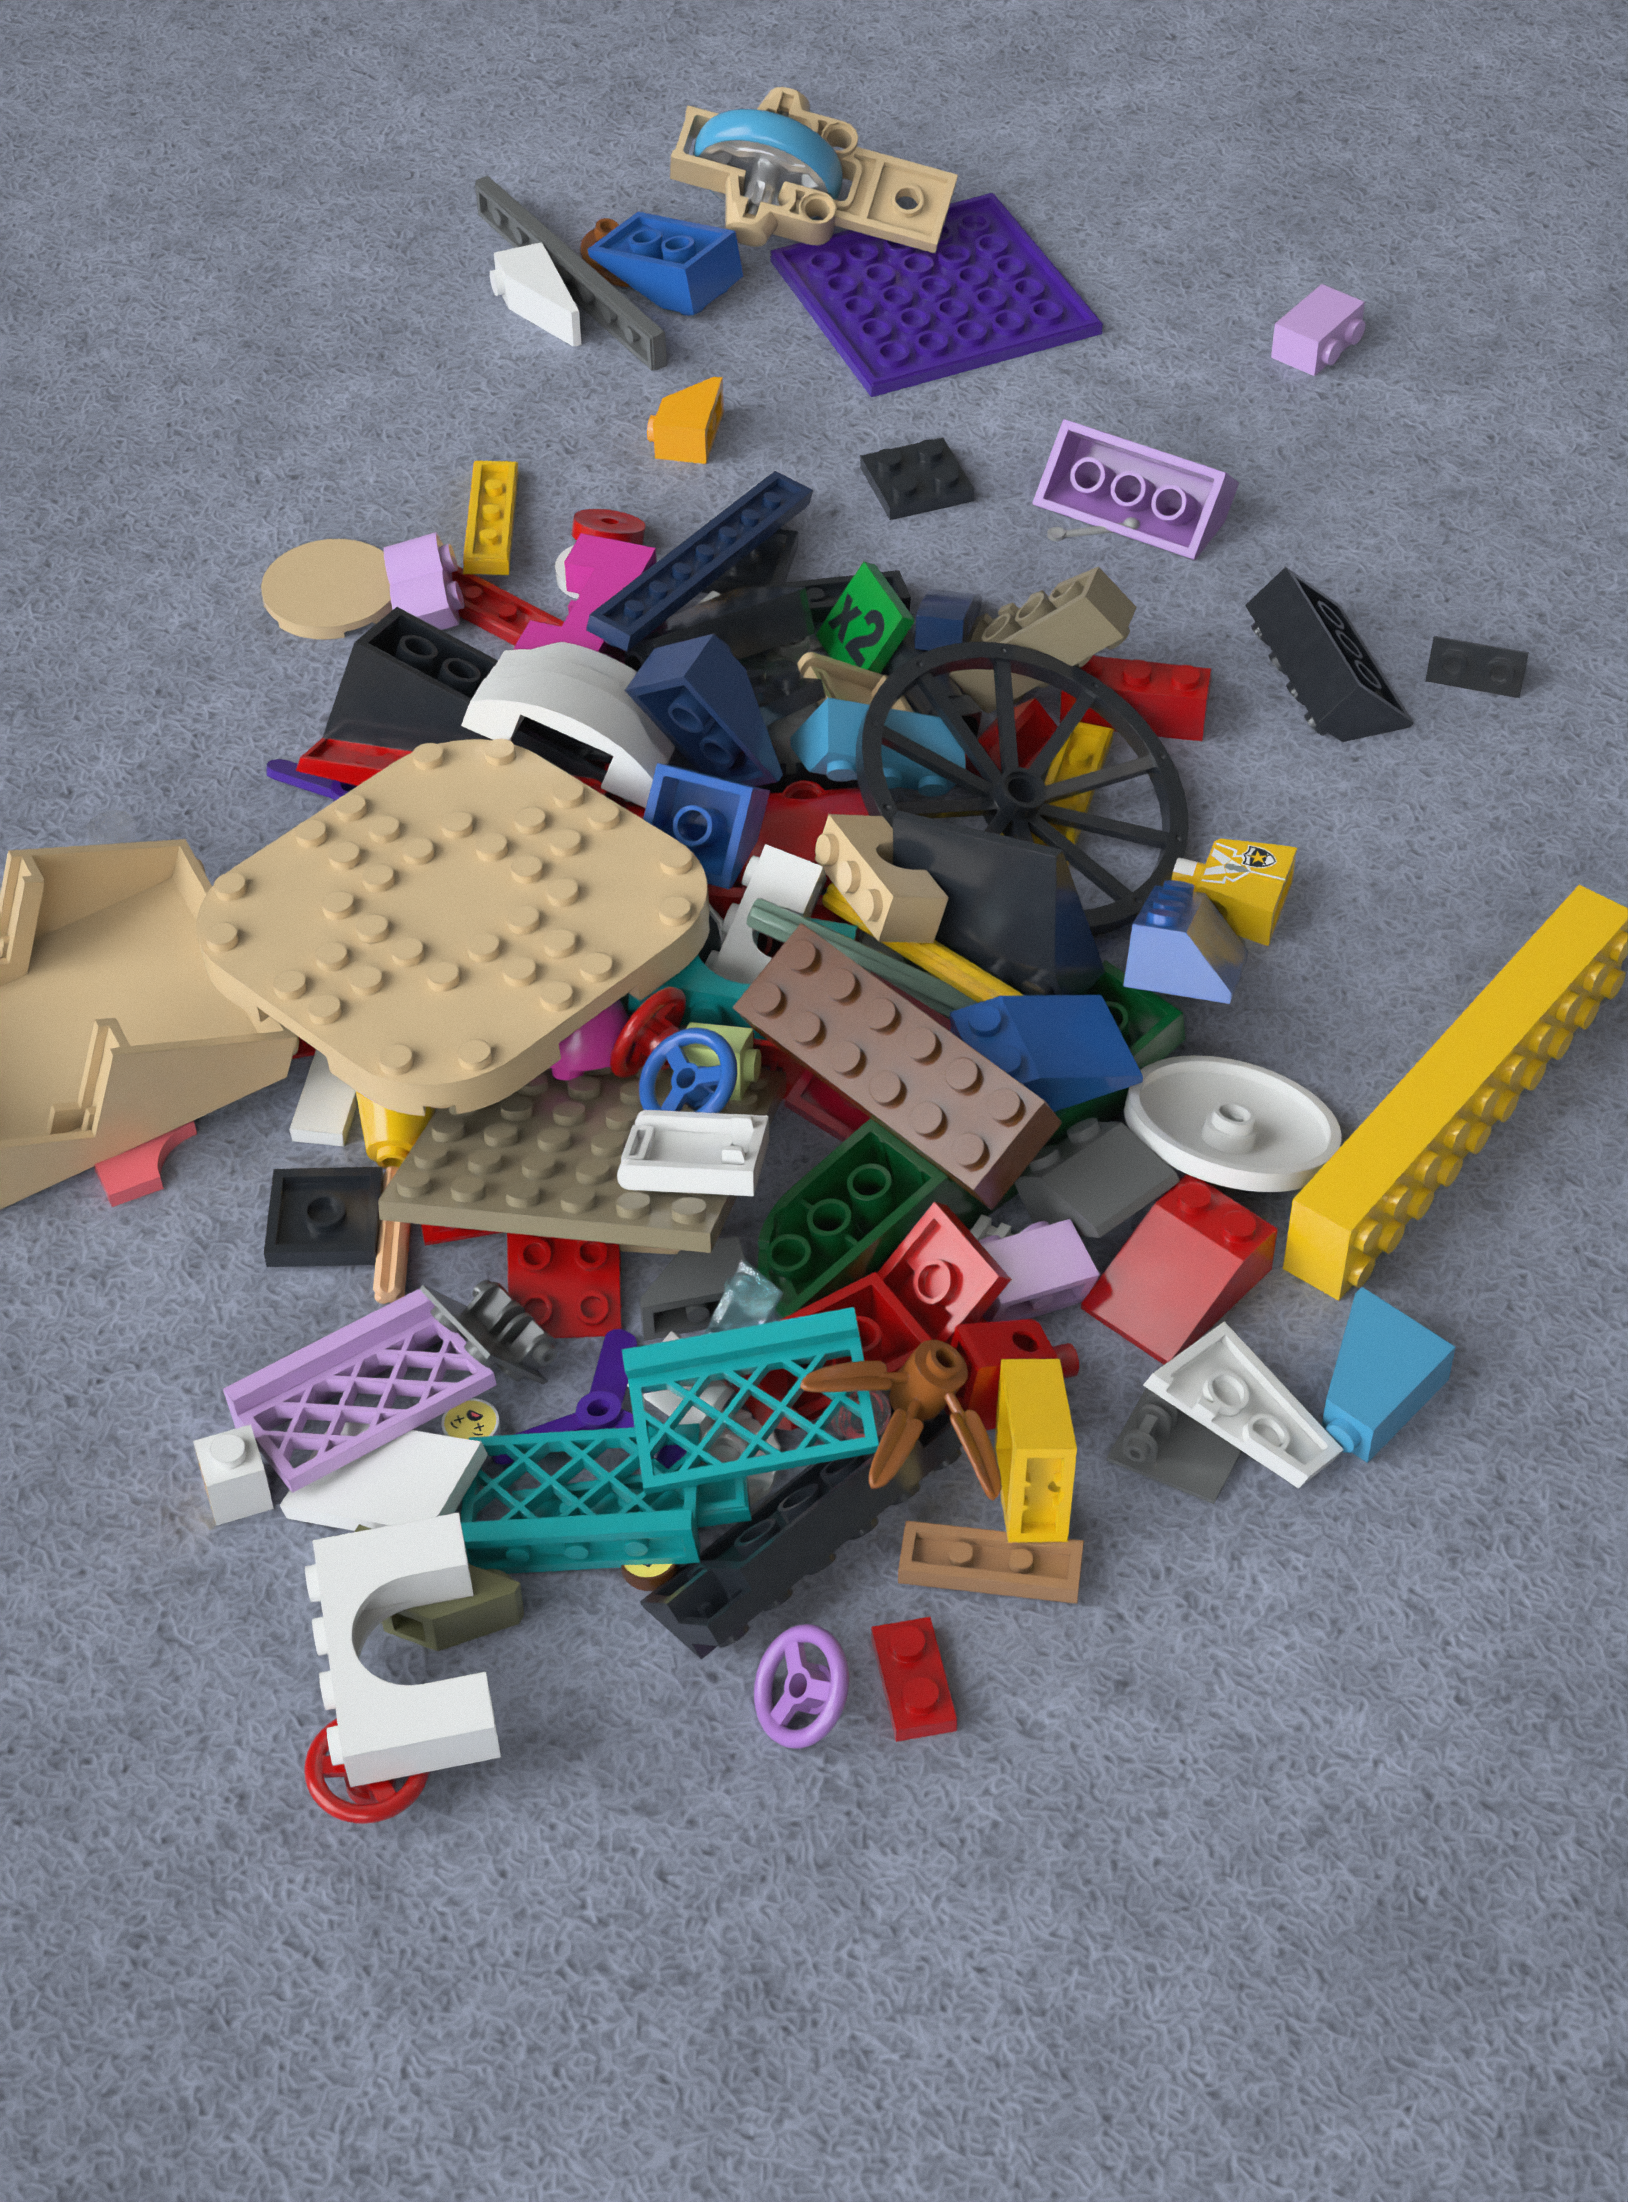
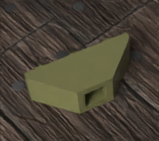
[354,1524,525,1651]

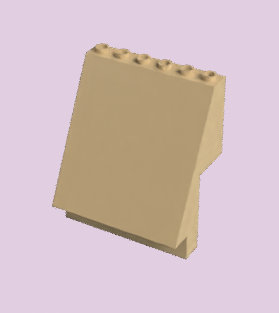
[0,839,299,1210]

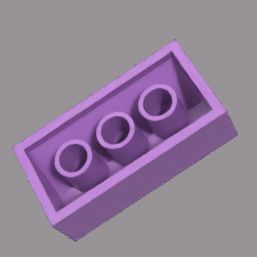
[1032,419,1239,560]

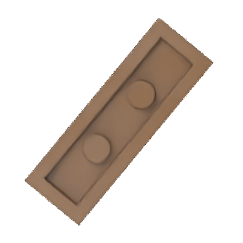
[898,1520,1084,1604]

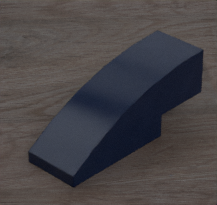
[915,589,982,651]

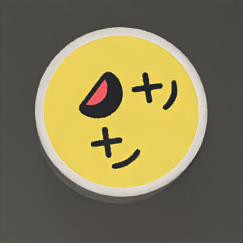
[441,1398,501,1439]

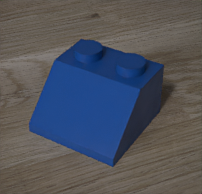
[643,763,770,889]

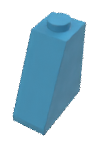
[1322,1287,1456,1463]

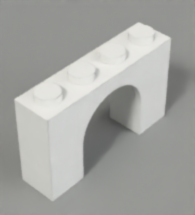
[305,1512,501,1787]

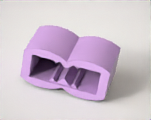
[384,532,464,630]

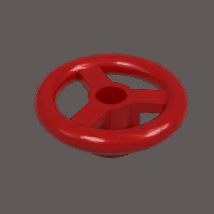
[610,987,686,1078]
[304,1718,430,1824]

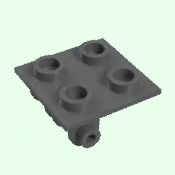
[420,1280,558,1385]
[1107,1388,1242,1504]

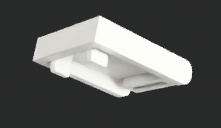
[617,1110,769,1196]

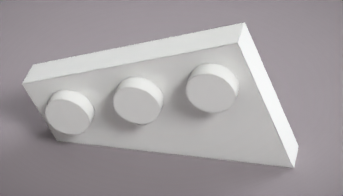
[1143,1322,1344,1488]

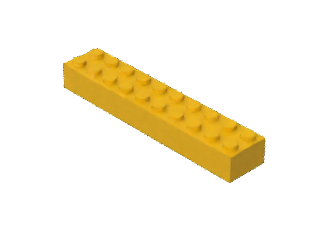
[1283,884,1628,1301]

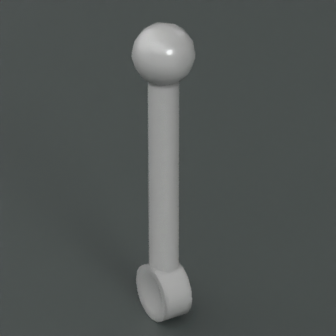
[1047,517,1140,541]

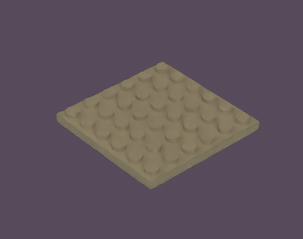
[378,1066,786,1253]

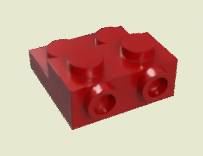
[877,1202,1012,1345]

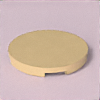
[261,539,393,640]

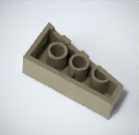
[949,566,1137,713]

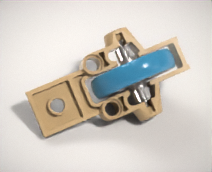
[670,87,958,253]

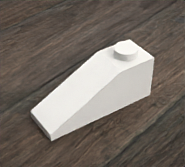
[490,242,582,346]

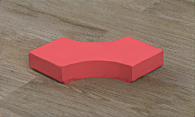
[94,1120,197,1207]

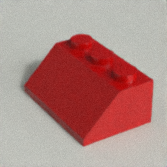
[1059,655,1212,742]
[731,1272,932,1431]

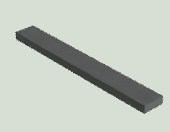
[475,176,667,371]

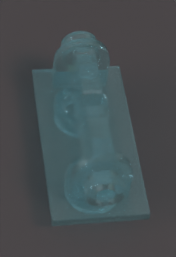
[703,1260,783,1386]

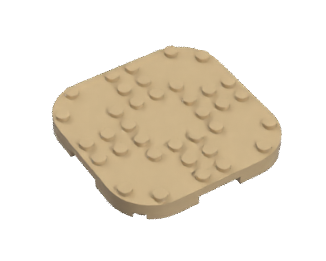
[196,739,710,1116]

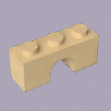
[815,814,949,943]

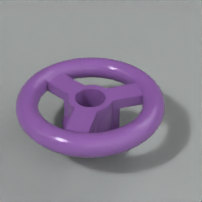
[754,1624,849,1749]

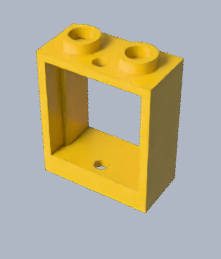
[994,1359,1077,1543]

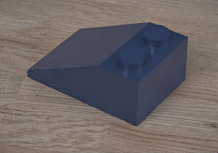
[624,634,783,786]

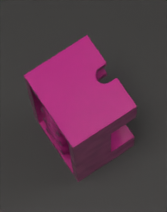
[513,533,657,664]

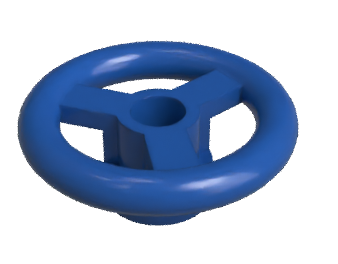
[639,1028,737,1113]

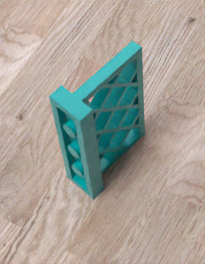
[622,1307,879,1494]
[460,1423,702,1574]

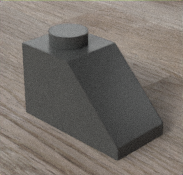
[640,1236,754,1341]

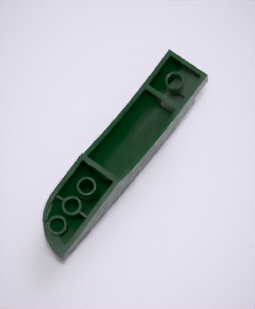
[756,960,1186,1319]

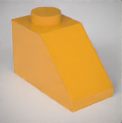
[647,377,724,464]

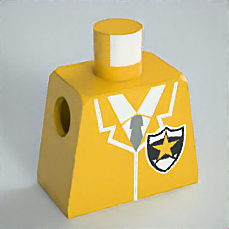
[1172,838,1297,946]

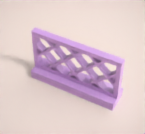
[223,1288,497,1493]

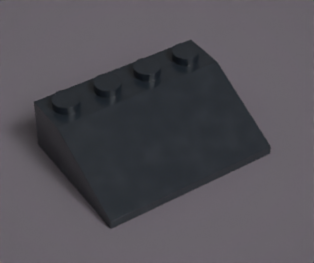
[893,811,1105,996]

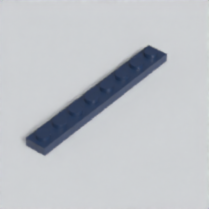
[586,471,813,652]

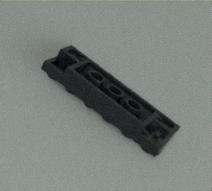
[640,1401,962,1660]

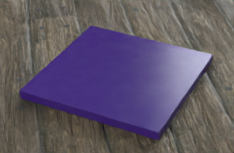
[770,193,1103,397]

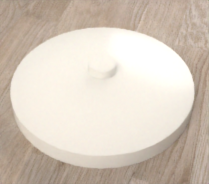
[1124,1055,1342,1192]

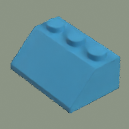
[790,697,965,797]

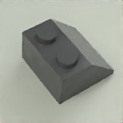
[1014,1118,1180,1238]

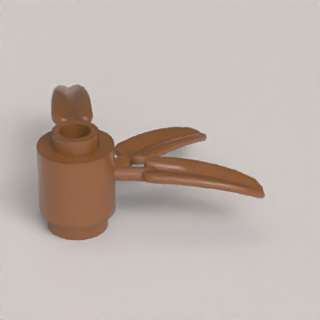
[800,1340,1002,1501]

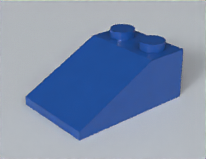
[587,212,743,316]
[950,995,1143,1112]

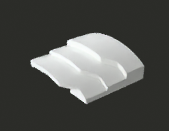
[461,642,676,808]

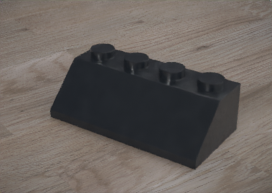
[1245,567,1414,742]

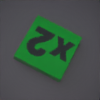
[816,561,915,674]

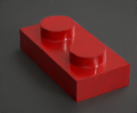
[871,1617,957,1742]

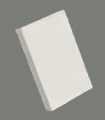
[280,1422,488,1531]

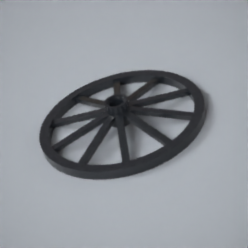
[855,642,1189,936]

